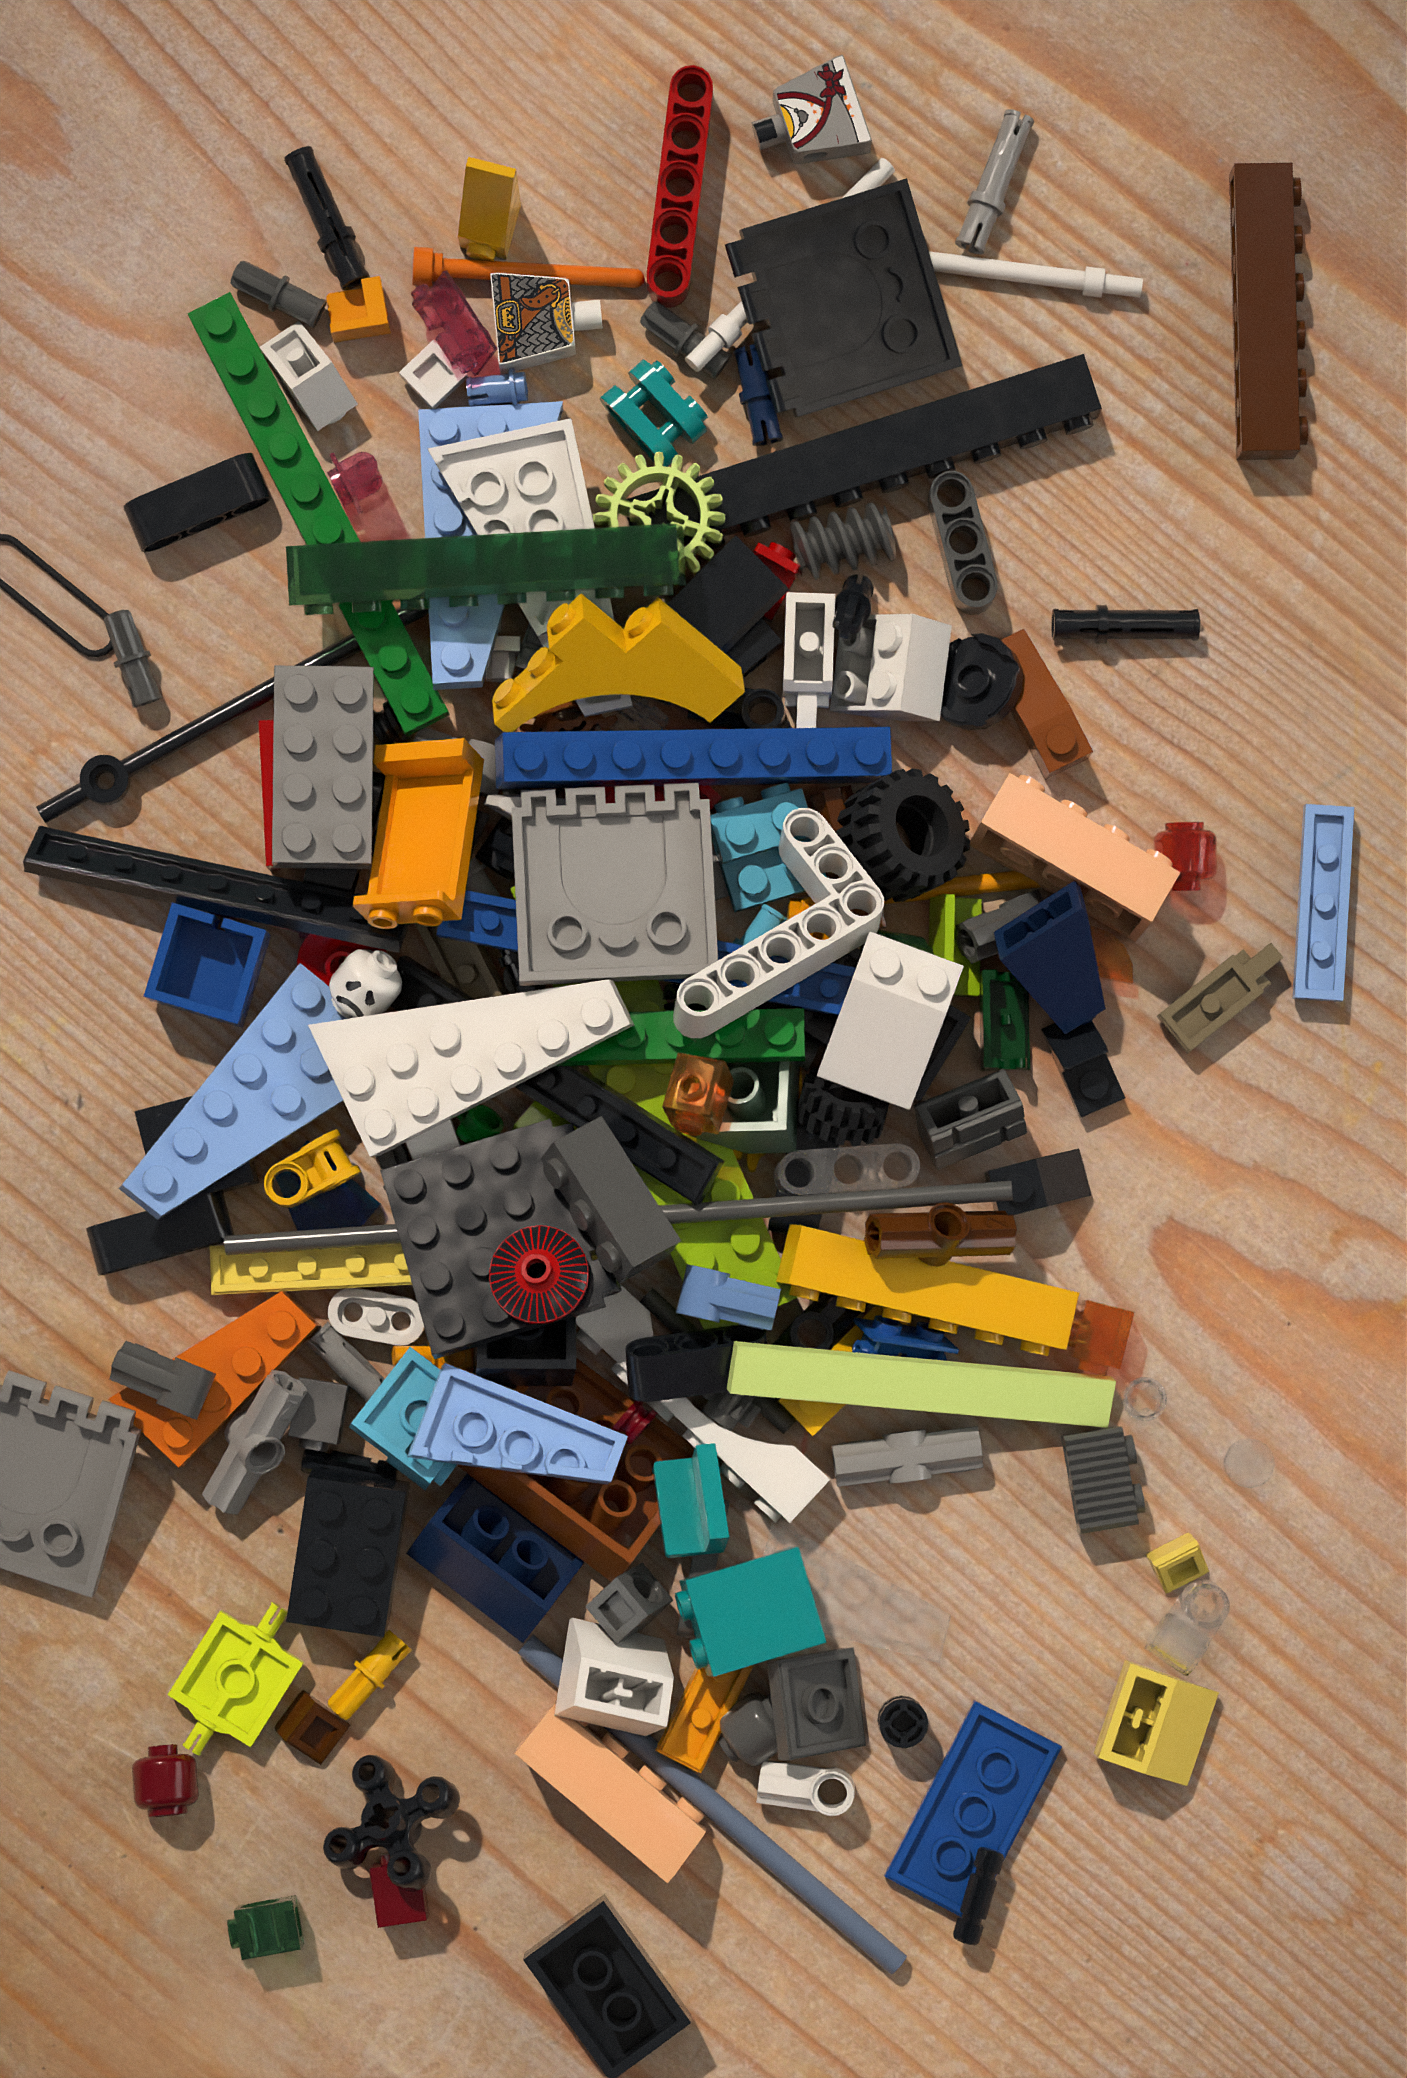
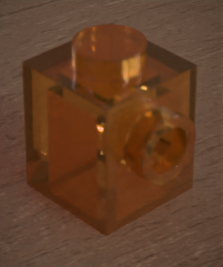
[662,1053,734,1136]
[1067,1300,1135,1376]

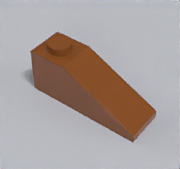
[1001,629,1093,780]

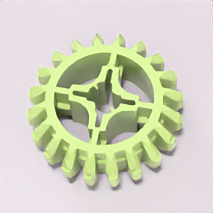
[593,452,725,585]

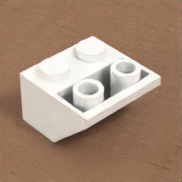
[830,614,952,721]
[554,1618,674,1736]

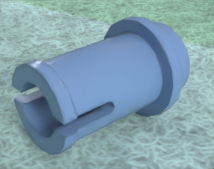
[466,368,528,407]

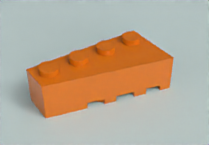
[108,1291,321,1468]

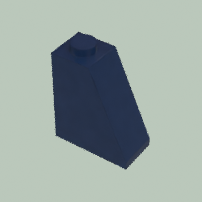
[994,880,1106,1034]

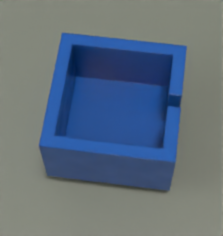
[143,903,271,1028]

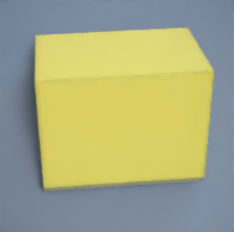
[1146,1532,1209,1593]

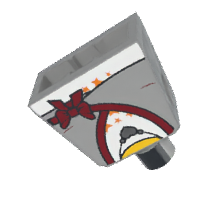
[752,55,872,164]

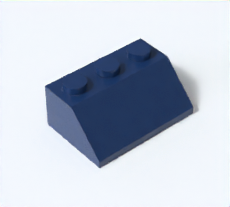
[406,1474,584,1643]

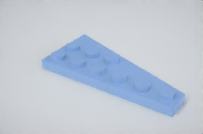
[418,401,563,690]
[118,963,347,1220]

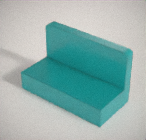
[653,1443,729,1558]

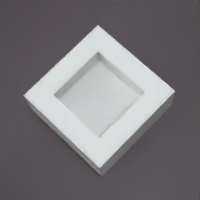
[399,340,468,409]

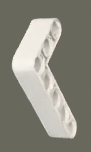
[673,808,884,1038]

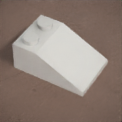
[817,932,964,1110]

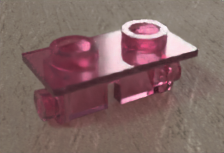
[411,270,498,376]
[327,452,383,514]

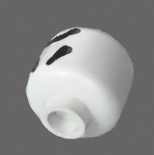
[329,949,402,1019]

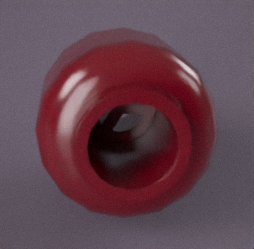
[132,1744,199,1817]

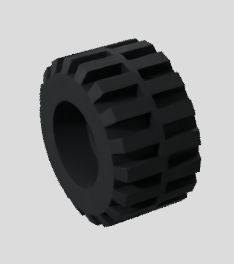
[836,768,971,902]

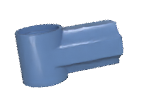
[676,1264,781,1331]

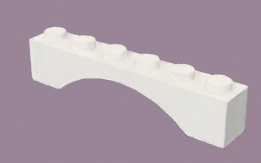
[576,1284,830,1523]

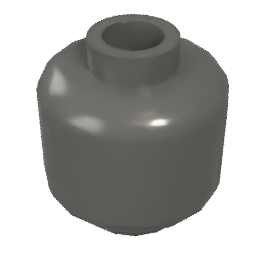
[719,1692,778,1766]

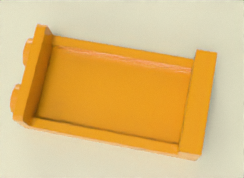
[353,738,484,929]

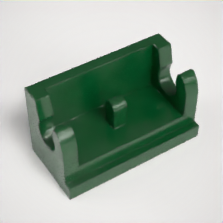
[979,970,1030,1071]

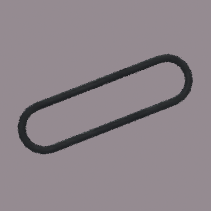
[0,534,113,657]

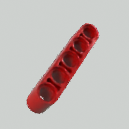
[647,65,713,308]

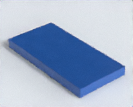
[884,1700,1062,1917]

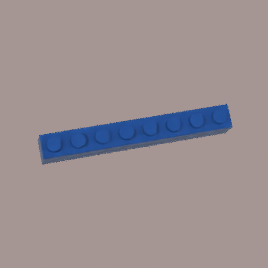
[495,727,892,789]

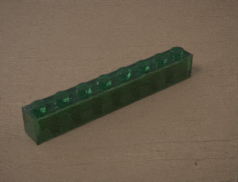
[286,523,686,616]

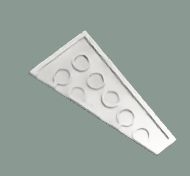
[428,418,633,717]
[308,979,634,1158]

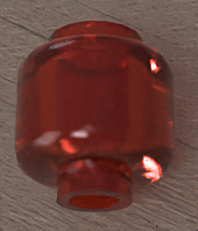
[1153,822,1218,891]

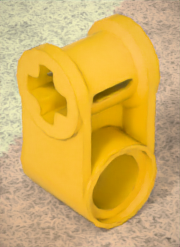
[264,1129,361,1208]

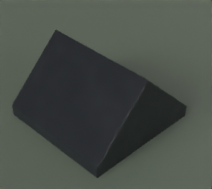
[667,535,789,654]

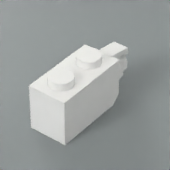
[782,592,835,728]

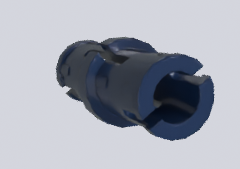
[733,344,783,446]

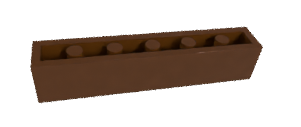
[1229,162,1308,460]

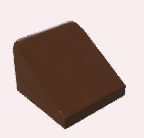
[275,1690,351,1765]

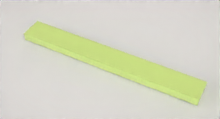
[727,1341,1116,1428]

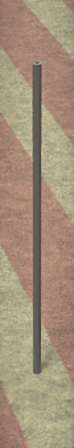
[224,1181,1013,1255]

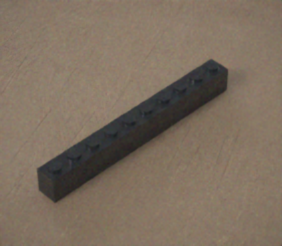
[624,354,1102,556]

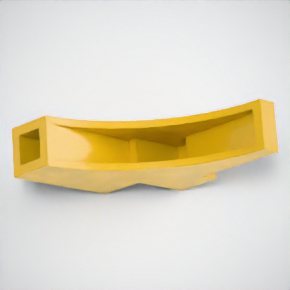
[492,593,745,732]

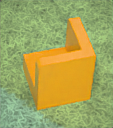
[326,276,391,343]

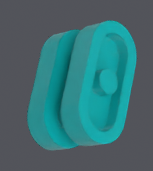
[599,359,708,467]

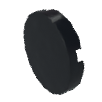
[940,633,1023,731]

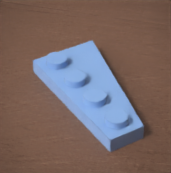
[407,1363,628,1484]

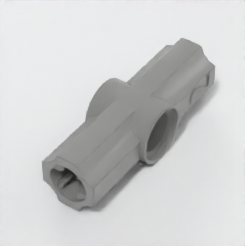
[202,1370,308,1515]
[831,1426,983,1487]

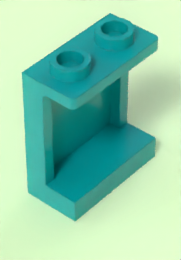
[675,1547,827,1677]

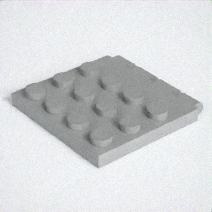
[512,783,718,986]
[0,1370,141,1598]

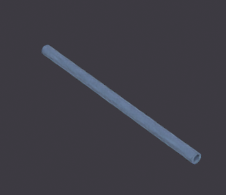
[518,1634,907,1975]

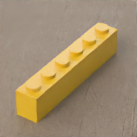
[776,1224,1079,1356]

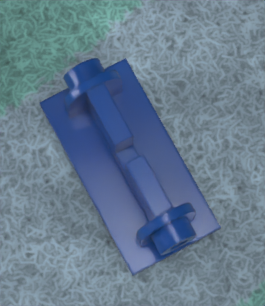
[852,1315,959,1361]

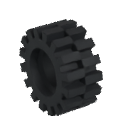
[796,1067,890,1146]

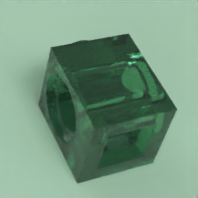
[227,1895,305,1960]

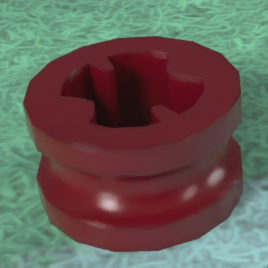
[611,1400,658,1446]

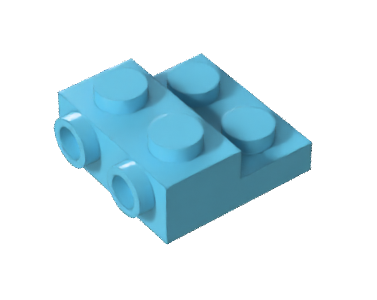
[710,783,827,913]
[349,1347,457,1490]

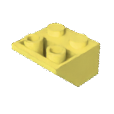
[1094,1660,1219,1786]

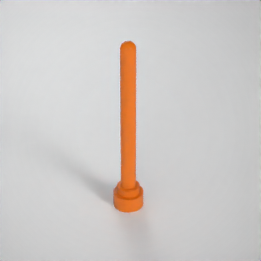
[412,247,645,288]

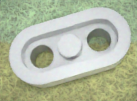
[328,1288,425,1346]

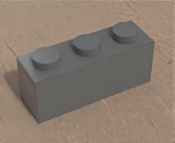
[540,1116,681,1284]

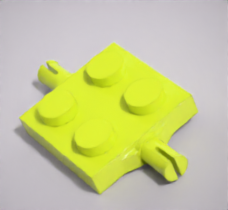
[167,1602,304,1756]

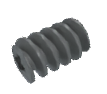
[790,503,896,580]

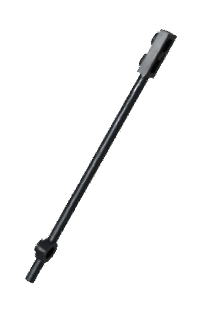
[36,592,429,823]

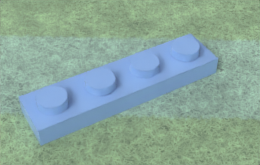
[1292,804,1354,1002]

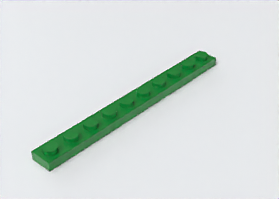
[187,292,450,737]

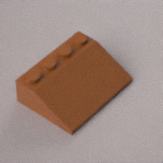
[458,1358,695,1582]

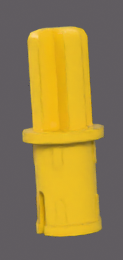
[327,1630,412,1720]

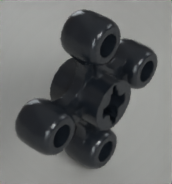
[323,1755,460,1892]

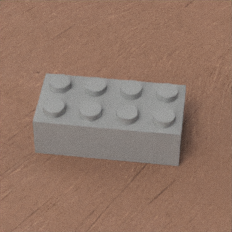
[272,665,374,869]

